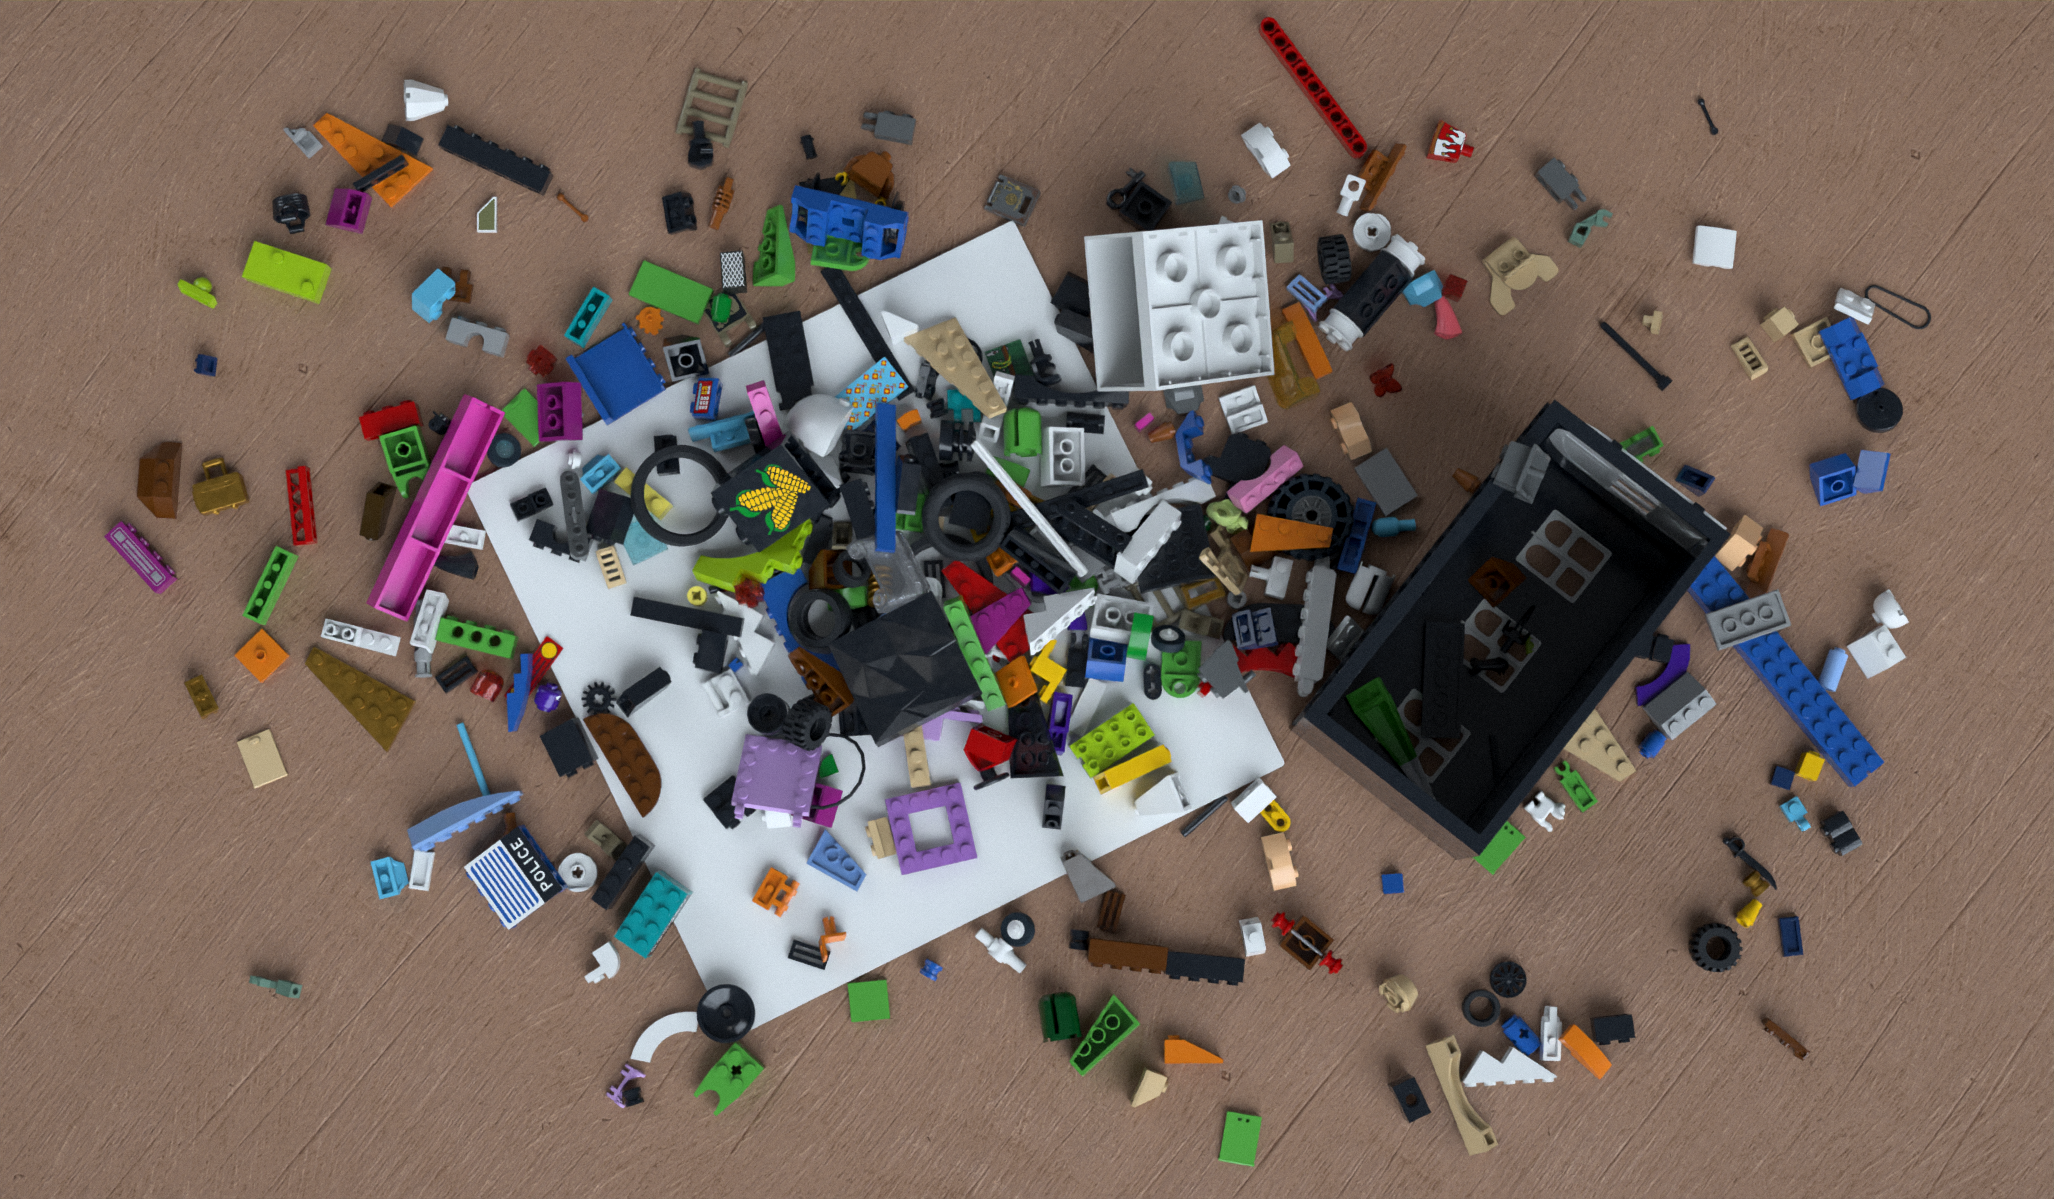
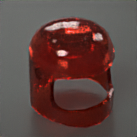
[470,669,504,702]

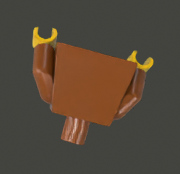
[835,151,894,206]

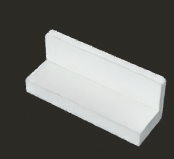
[410,589,449,654]

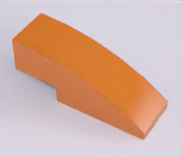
[1558,1024,1612,1080]

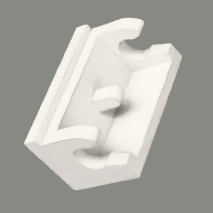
[1231,777,1276,823]

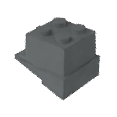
[1491,441,1551,504]
[1197,640,1256,699]

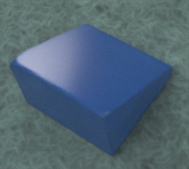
[1381,873,1404,894]

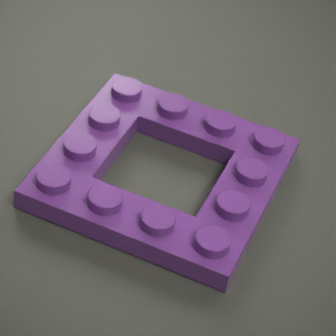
[885,783,977,875]

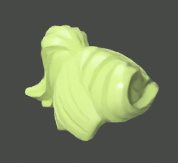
[1206,499,1249,535]

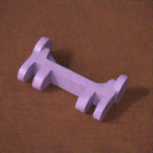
[1302,284,1344,322]
[606,1063,646,1108]

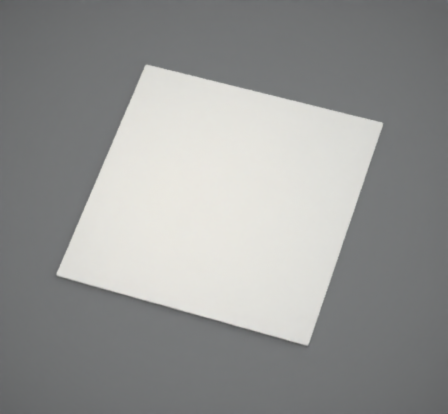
[468,221,1284,1030]

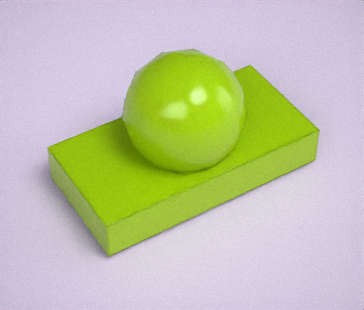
[177,277,217,309]

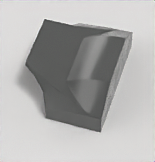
[1163,385,1204,414]

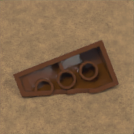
[787,646,854,717]

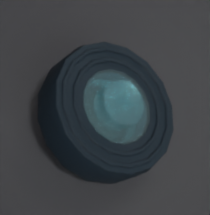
[487,433,521,468]

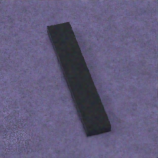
[630,597,745,637]

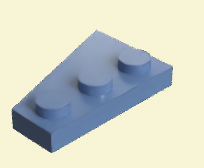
[806,829,867,892]

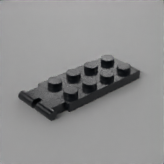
[763,310,814,411]

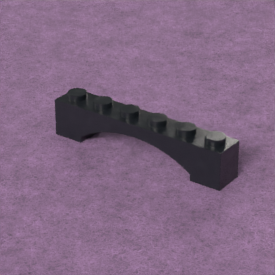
[1012,375,1129,410]

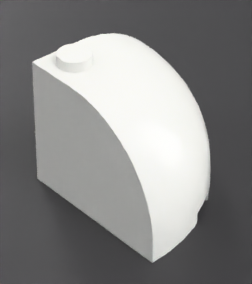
[783,394,854,457]

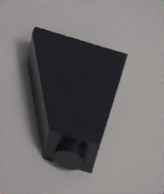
[1054,308,1094,354]
[896,454,921,515]
[616,667,672,718]

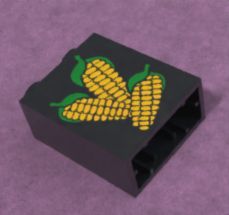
[711,430,838,552]

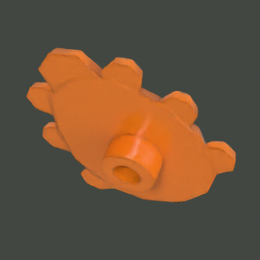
[636,307,664,335]

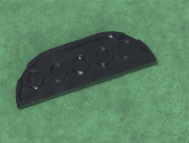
[1223,603,1335,643]

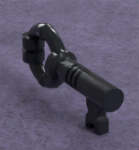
[1106,167,1146,210]

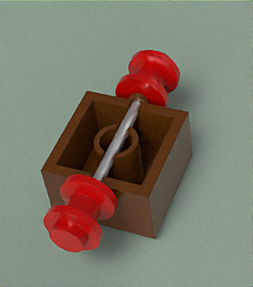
[1271,911,1343,975]

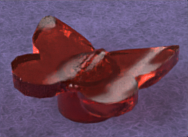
[1369,363,1402,398]

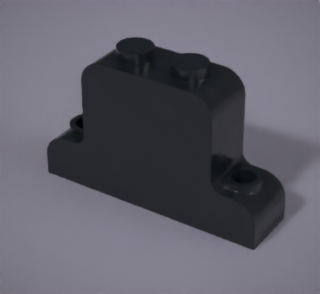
[1203,432,1272,499]

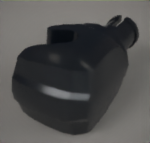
[688,121,714,170]
[1028,339,1062,387]

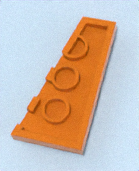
[1250,514,1333,552]

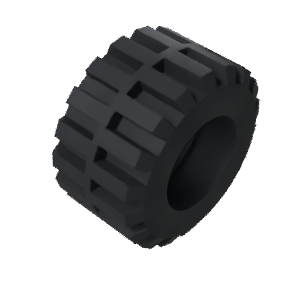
[1317,234,1351,285]
[783,698,832,751]
[1689,923,1743,972]

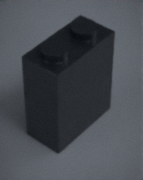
[586,489,634,546]
[540,717,599,778]

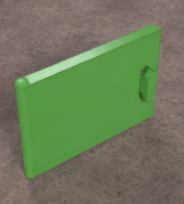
[501,388,540,447]
[1473,821,1526,875]
[1218,1111,1262,1167]

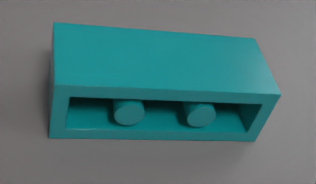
[564,287,613,349]

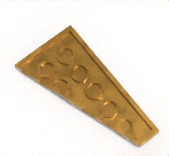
[305,647,416,752]

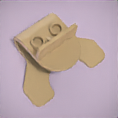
[1482,237,1558,315]

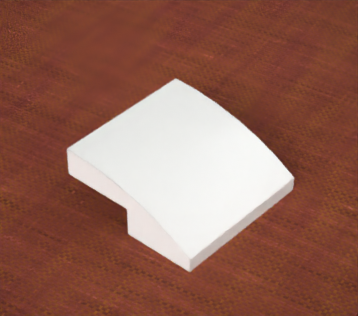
[1692,226,1737,269]
[1218,385,1268,434]

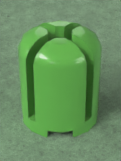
[1003,407,1042,457]

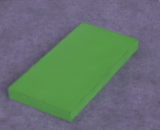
[628,260,714,325]

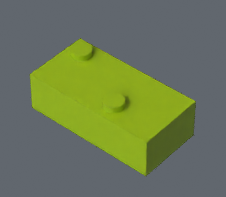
[242,241,332,304]

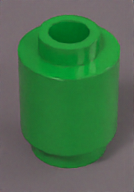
[711,293,732,323]

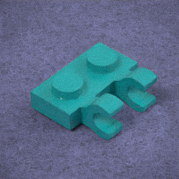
[947,390,981,423]

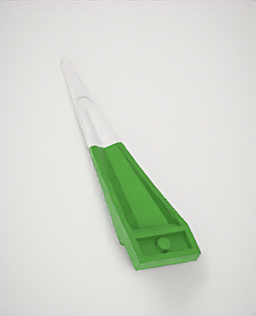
[1346,677,1436,800]

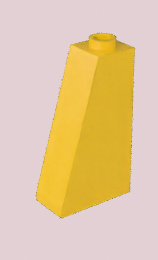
[1093,744,1172,794]

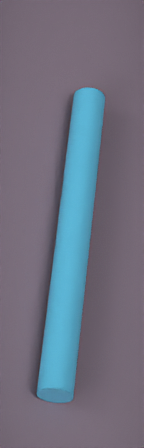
[456,723,490,796]

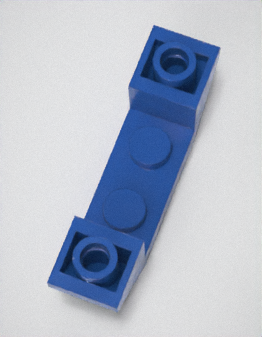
[1175,410,1213,485]

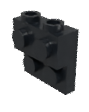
[703,775,756,830]

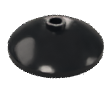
[697,984,756,1043]

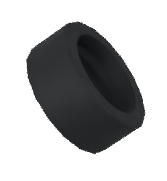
[833,549,871,588]
[1462,989,1501,1027]

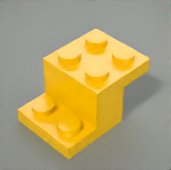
[1029,639,1067,704]

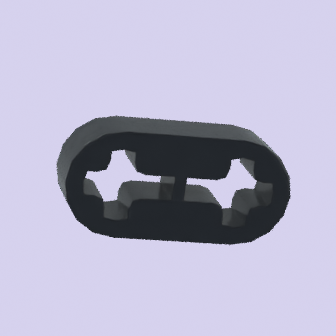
[1143,663,1162,700]

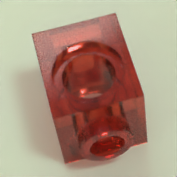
[1442,274,1468,302]

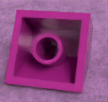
[791,783,843,828]

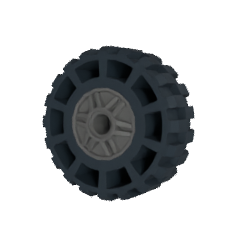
[1267,473,1354,561]

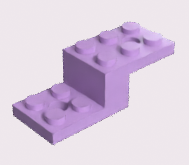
[902,708,983,741]

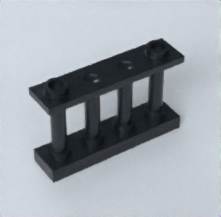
[1051,497,1133,570]

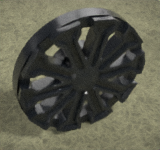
[1490,961,1527,998]

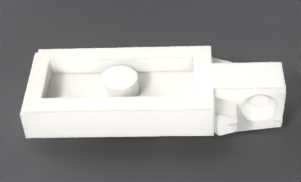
[1540,1006,1562,1061]

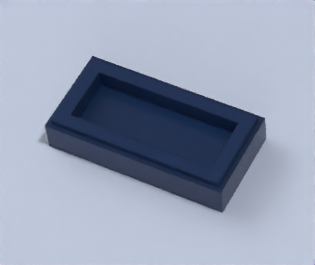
[1778,916,1804,957]

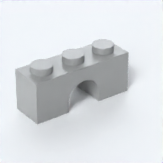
[445,316,510,358]

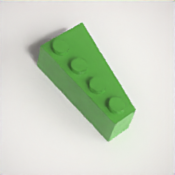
[1069,994,1141,1077]

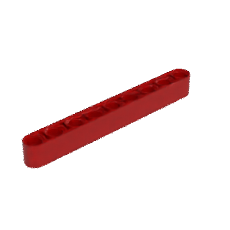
[1259,17,1367,159]

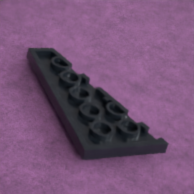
[1007,663,1064,779]

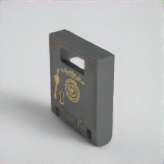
[984,174,1041,227]

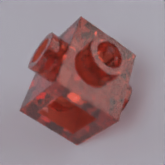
[526,345,558,377]
[734,579,765,608]

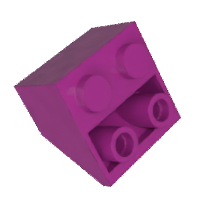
[325,188,372,234]

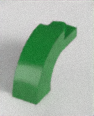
[1126,612,1154,661]

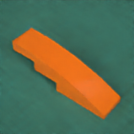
[1282,302,1333,380]

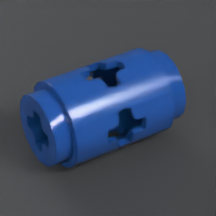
[1501,1014,1541,1056]

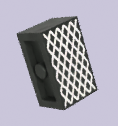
[720,250,747,294]

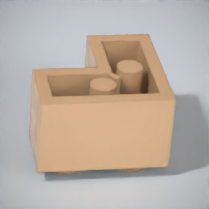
[1715,515,1763,571]

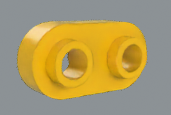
[1260,800,1291,832]

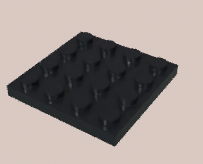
[1128,504,1216,594]

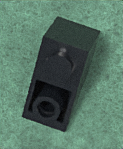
[1042,784,1066,830]

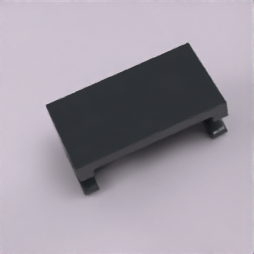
[654,435,680,476]

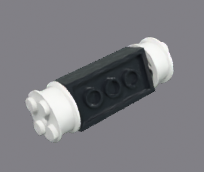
[1318,234,1425,351]

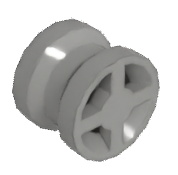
[1226,591,1247,609]

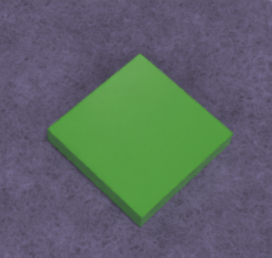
[848,979,890,1022]

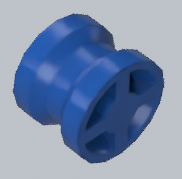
[919,959,943,981]

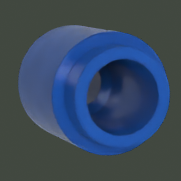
[1638,730,1666,759]

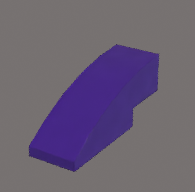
[1047,692,1073,756]

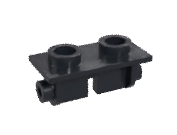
[914,360,939,401]
[428,411,451,435]
[1066,412,1105,434]

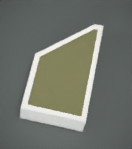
[477,197,497,233]

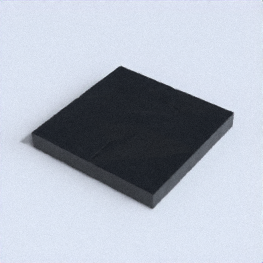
[828,591,983,747]

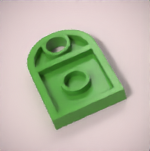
[811,235,870,271]
[1161,640,1202,698]

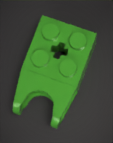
[379,425,431,499]
[693,1041,766,1116]

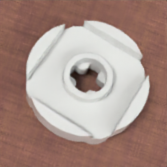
[1352,213,1391,252]
[558,853,598,892]

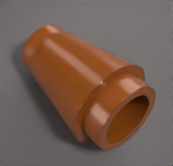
[1148,421,1176,443]
[1452,468,1481,494]

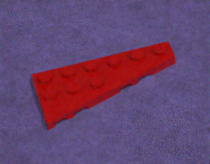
[942,561,1034,663]

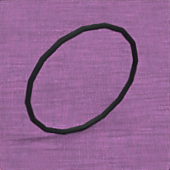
[810,733,866,810]

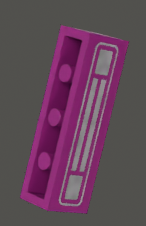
[104,521,178,594]

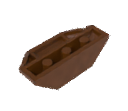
[137,442,183,519]

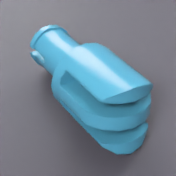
[1371,517,1416,537]

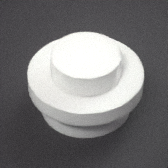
[568,450,581,469]

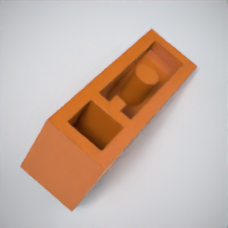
[1164,1035,1223,1064]

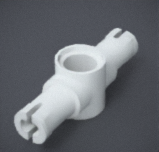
[975,928,1027,973]

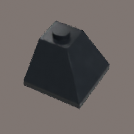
[663,335,710,382]

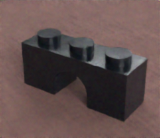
[529,519,594,563]

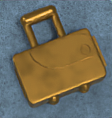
[192,457,249,516]

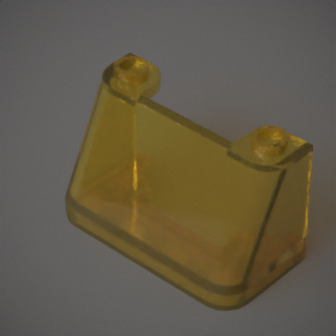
[1267,320,1321,409]

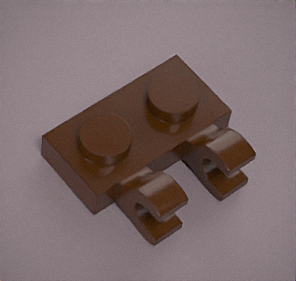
[441,266,474,304]

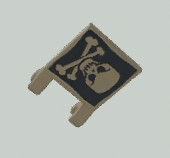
[704,290,758,347]

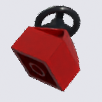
[963,724,1017,791]

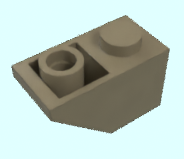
[1270,222,1294,263]

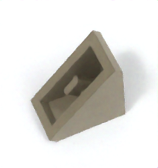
[832,522,853,551]

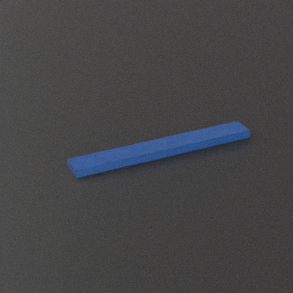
[875,403,896,553]

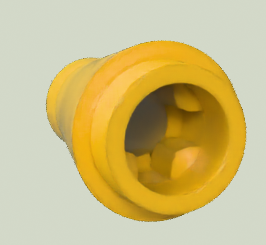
[1735,899,1762,928]

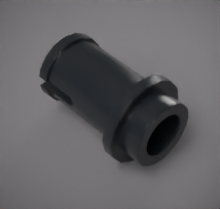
[800,135,818,160]

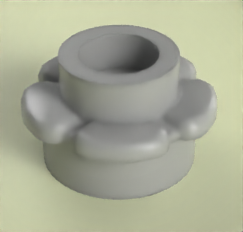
[1228,185,1246,204]

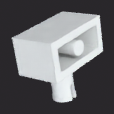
[1249,556,1293,600]

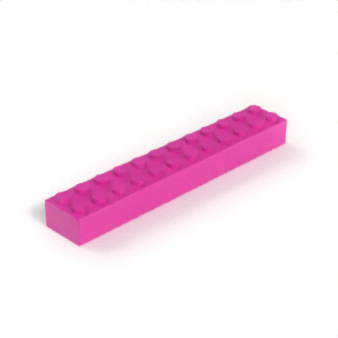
[366,394,505,622]

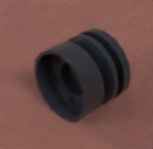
[939,420,976,462]
[747,693,791,737]

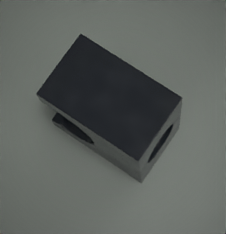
[1387,1074,1431,1123]

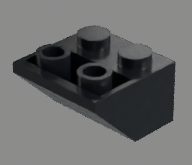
[693,629,729,674]

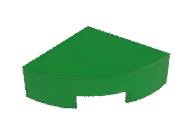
[819,754,839,779]

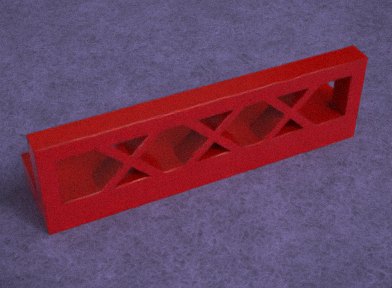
[286,466,318,546]

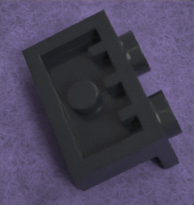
[662,191,697,235]

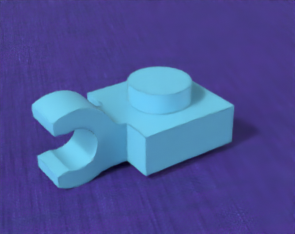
[1779,796,1811,831]

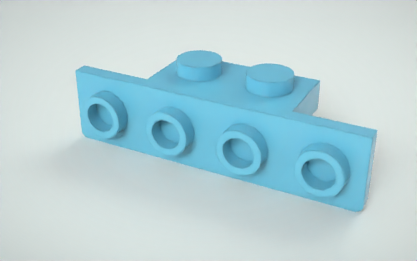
[688,411,756,453]

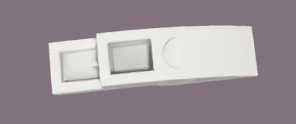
[321,619,401,656]

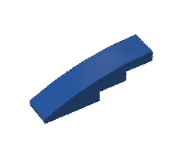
[1337,498,1376,574]
[507,654,533,732]

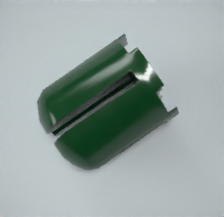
[1038,991,1082,1043]

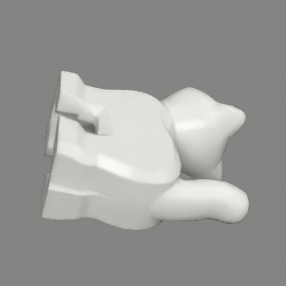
[1524,790,1565,832]

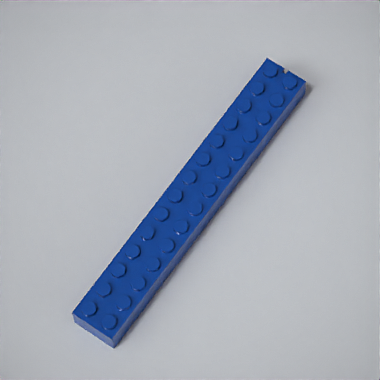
[1687,556,1884,787]

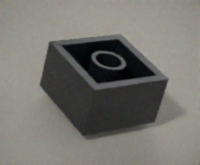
[1118,181,1172,231]

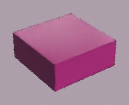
[1134,412,1154,432]
[1010,566,1031,588]

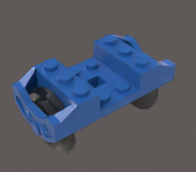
[789,172,909,260]

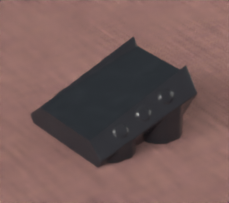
[1050,271,1091,317]
[838,429,875,476]

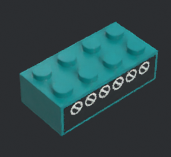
[614,870,693,958]

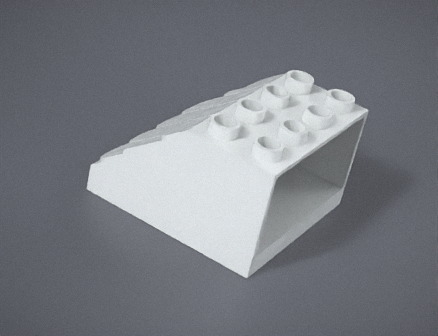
[1084,220,1275,392]

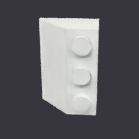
[1040,427,1085,487]
[1090,593,1154,644]

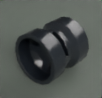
[1069,929,1090,951]

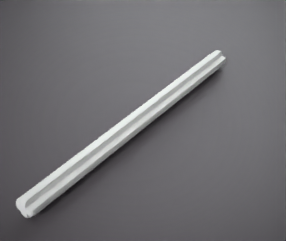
[971,439,1088,577]

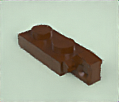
[1761,1017,1810,1061]

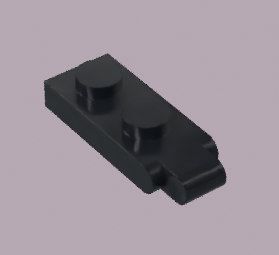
[802,514,833,565]

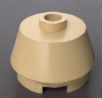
[1379,974,1418,1013]

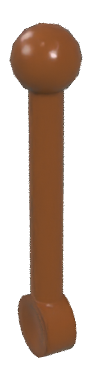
[557,193,589,222]

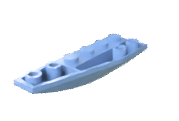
[407,791,524,852]

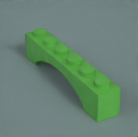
[943,595,1006,712]

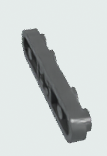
[560,471,589,560]

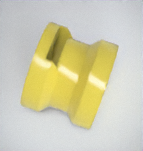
[687,586,708,606]

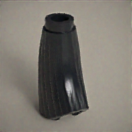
[434,551,479,580]

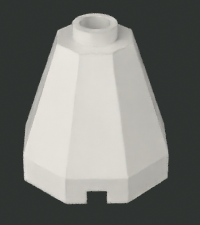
[404,80,448,121]

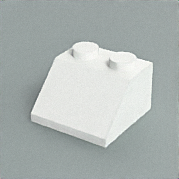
[1846,625,1906,679]

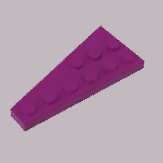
[951,587,1032,655]

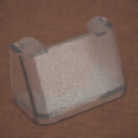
[846,530,930,613]

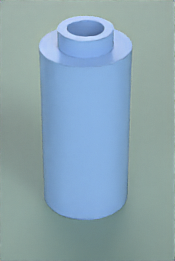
[1818,647,1848,692]

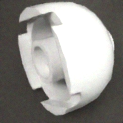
[1872,589,1909,629]

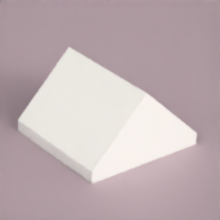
[881,310,919,345]

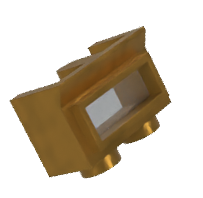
[1180,576,1226,611]

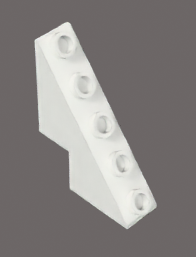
[1024,588,1097,655]
[715,591,776,676]
[1461,1046,1557,1087]

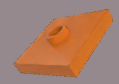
[234,629,290,683]
[995,656,1038,708]

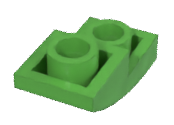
[985,456,1030,487]
[828,586,867,612]

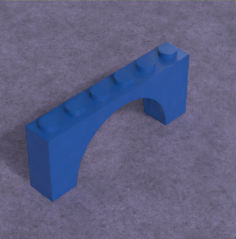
[757,568,841,684]

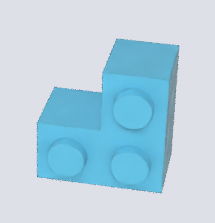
[412,268,456,323]

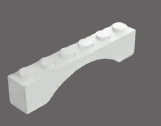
[1104,477,1216,534]

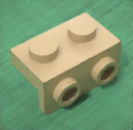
[865,817,897,859]

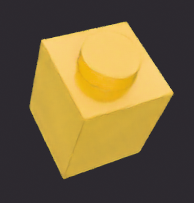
[1795,750,1825,781]

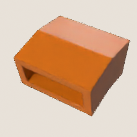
[896,409,922,433]

